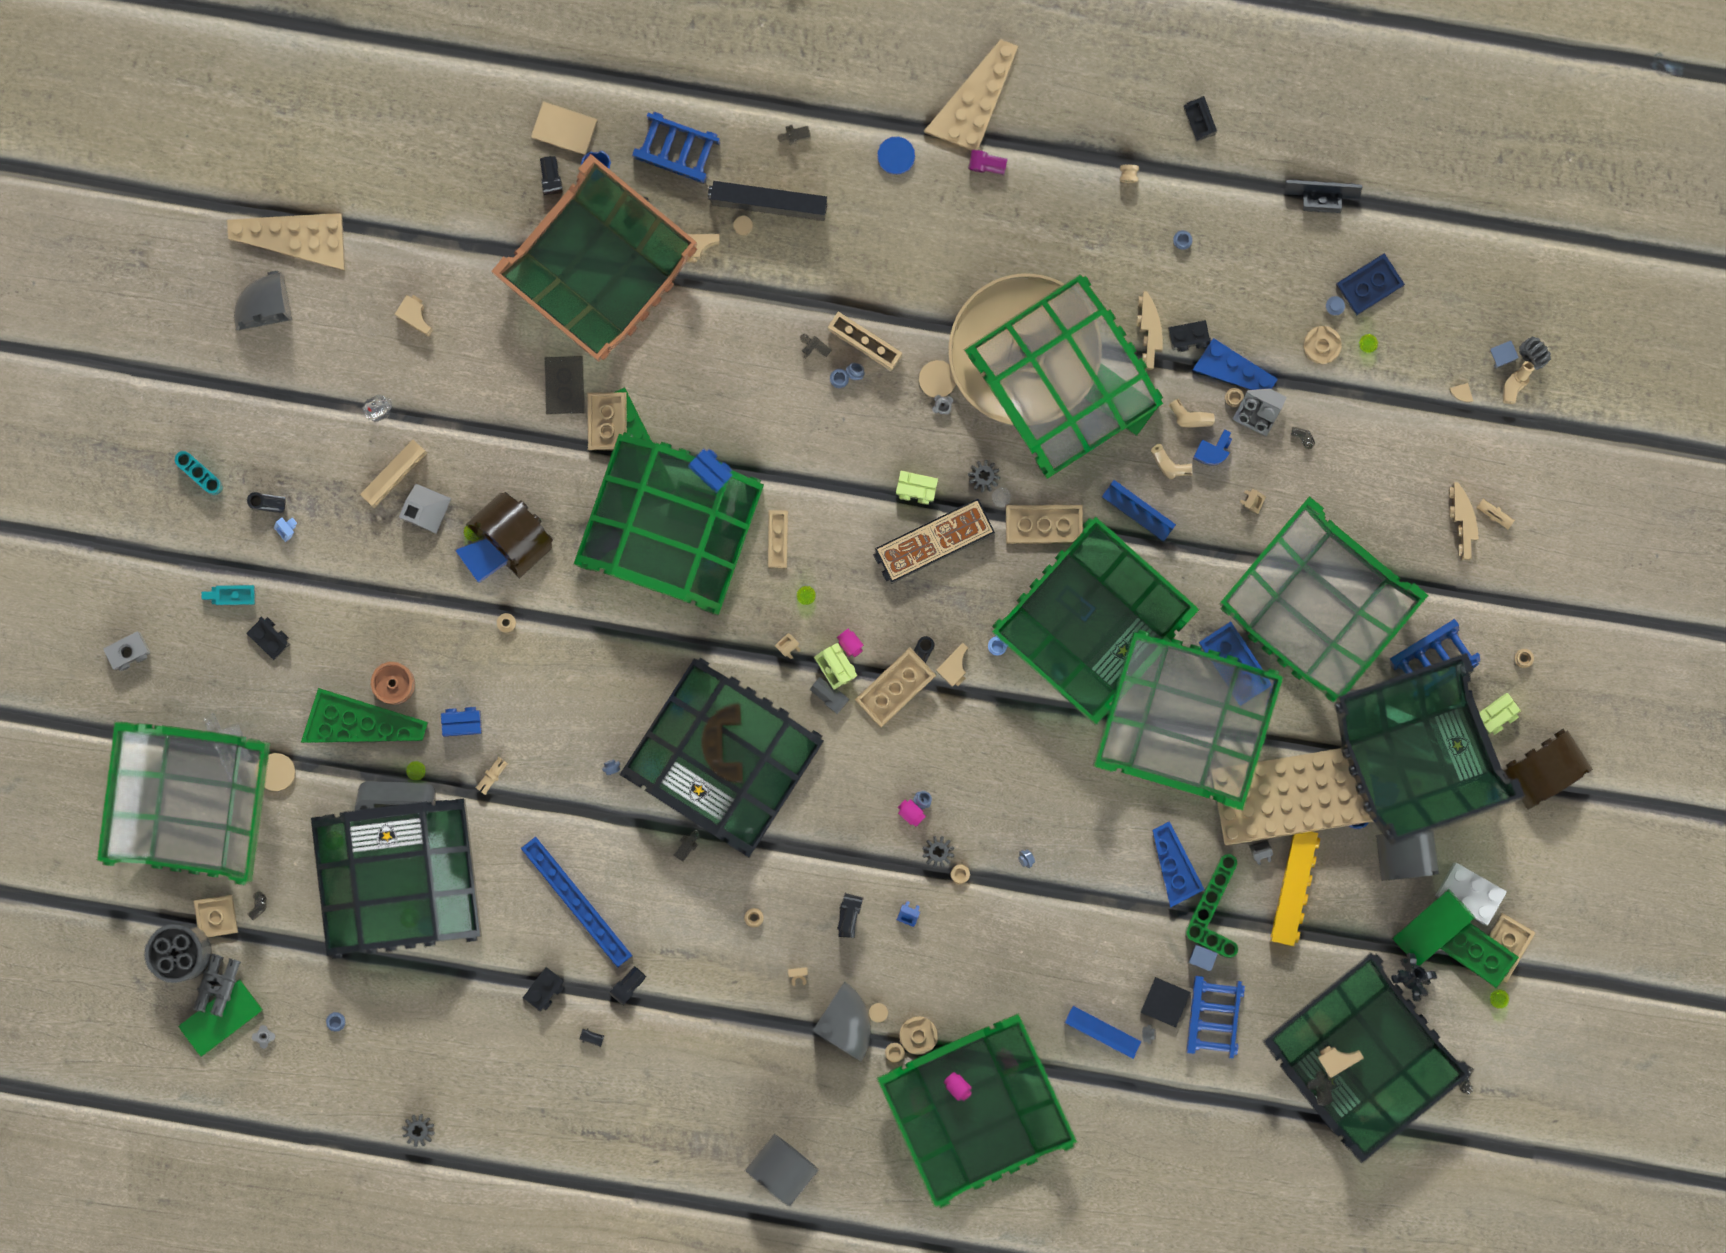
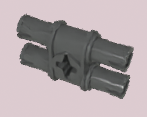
[193,954,241,1017]

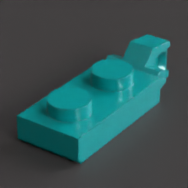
[201,585,255,605]

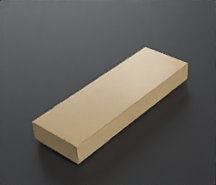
[768,510,788,568]

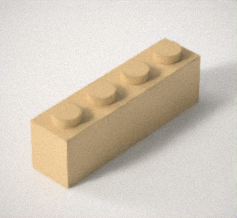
[828,312,902,372]

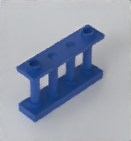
[632,112,720,184]
[1390,619,1480,701]
[1186,976,1245,1059]

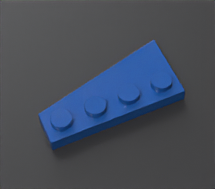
[1192,338,1278,390]
[1152,821,1205,907]

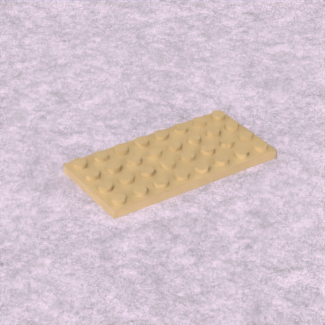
[1212,744,1376,846]

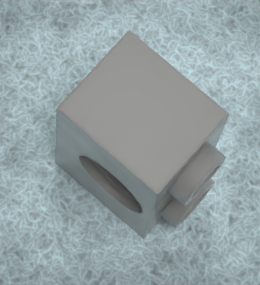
[103,631,150,672]

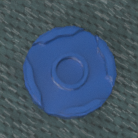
[878,136,915,175]

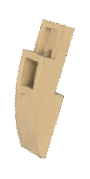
[1137,291,1163,371]
[1449,482,1479,560]

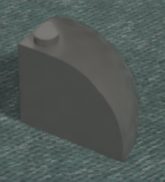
[234,271,293,331]
[813,981,871,1062]

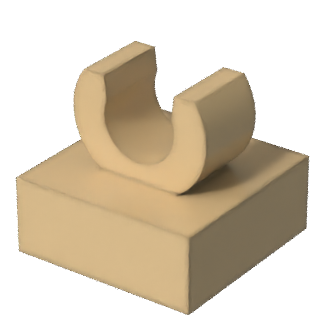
[1240,489,1266,514]
[775,633,801,659]
[788,967,808,986]

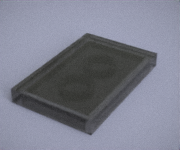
[545,356,585,415]

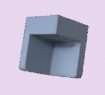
[1490,341,1519,369]
[1188,945,1218,971]

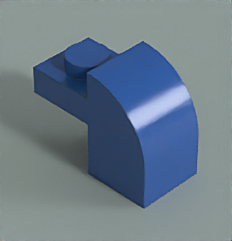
[1193,429,1232,466]

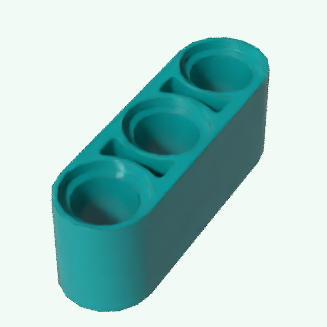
[174,451,223,495]

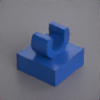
[896,901,920,927]

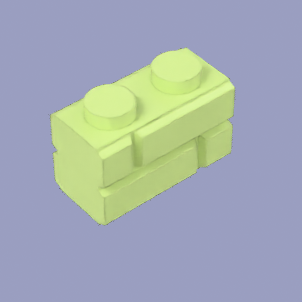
[896,471,938,505]
[814,643,857,690]
[1479,693,1521,735]

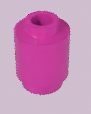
[837,628,864,658]
[897,799,926,827]
[943,1072,972,1101]

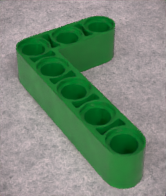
[1185,854,1238,958]

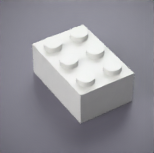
[1435,863,1507,925]

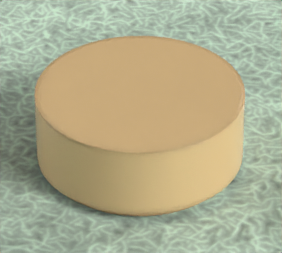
[734,216,753,236]
[951,865,970,884]
[869,1003,888,1022]
[885,1043,904,1062]

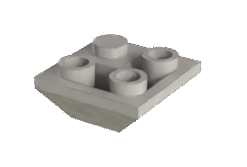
[1232,389,1287,437]
[399,484,451,534]

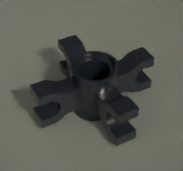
[1391,953,1437,1001]

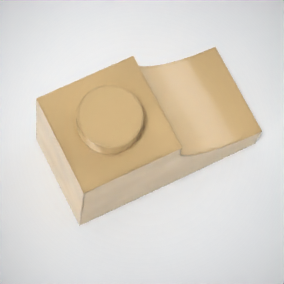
[681,234,720,263]
[395,295,433,337]
[936,643,968,687]
[1318,1046,1363,1078]

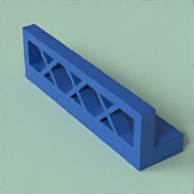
[1102,480,1176,542]
[1064,1006,1141,1059]

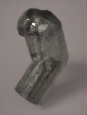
[1290,427,1315,450]
[247,891,267,921]
[1459,1065,1474,1095]

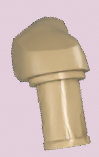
[1503,361,1534,404]
[1169,399,1215,428]
[1151,444,1192,479]

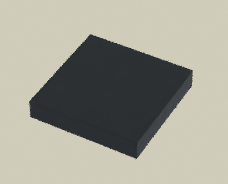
[1140,977,1191,1028]

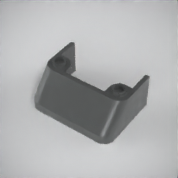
[353,781,436,841]

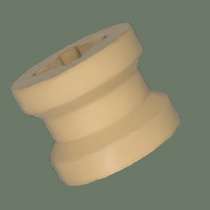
[1120,165,1139,183]

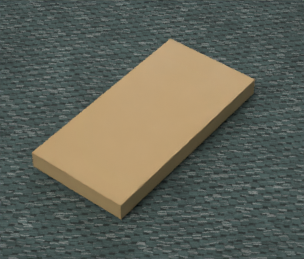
[1006,505,1083,544]
[855,647,937,727]

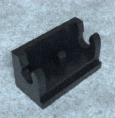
[1183,96,1217,142]

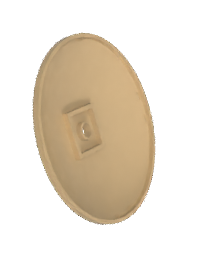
[949,274,1102,426]

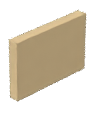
[531,101,597,156]
[588,392,627,450]
[1489,913,1535,983]

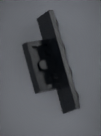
[1284,180,1362,213]

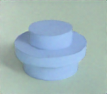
[988,636,1007,656]

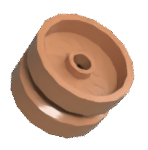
[371,662,416,705]

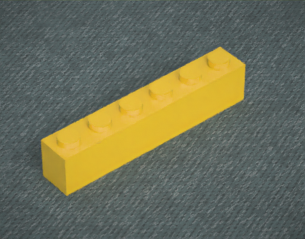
[1270,832,1321,946]

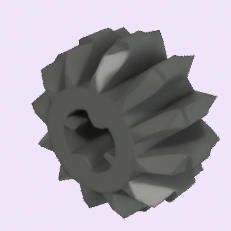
[1519,336,1551,370]
[968,460,1001,493]
[922,836,955,868]
[402,1114,435,1147]

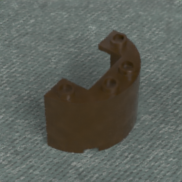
[466,492,553,579]
[701,703,743,783]
[1503,728,1593,810]

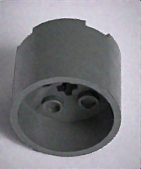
[1376,830,1439,881]
[144,923,212,983]
[745,1134,819,1206]

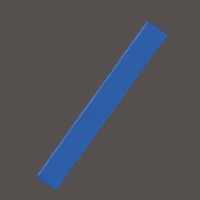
[521,836,633,968]

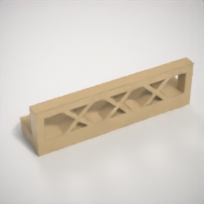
[360,440,427,508]

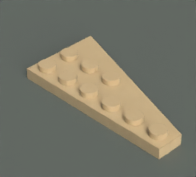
[924,39,1018,150]
[227,213,345,271]

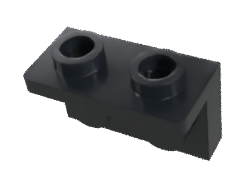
[1168,320,1211,352]
[246,616,290,660]
[522,967,565,1012]

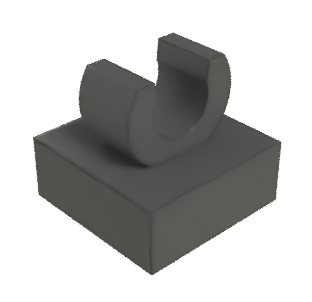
[1249,840,1273,865]

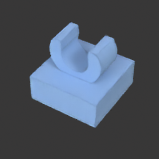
[273,518,297,542]

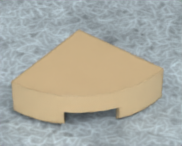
[1449,383,1473,403]

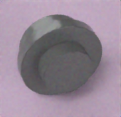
[1142,1025,1156,1044]

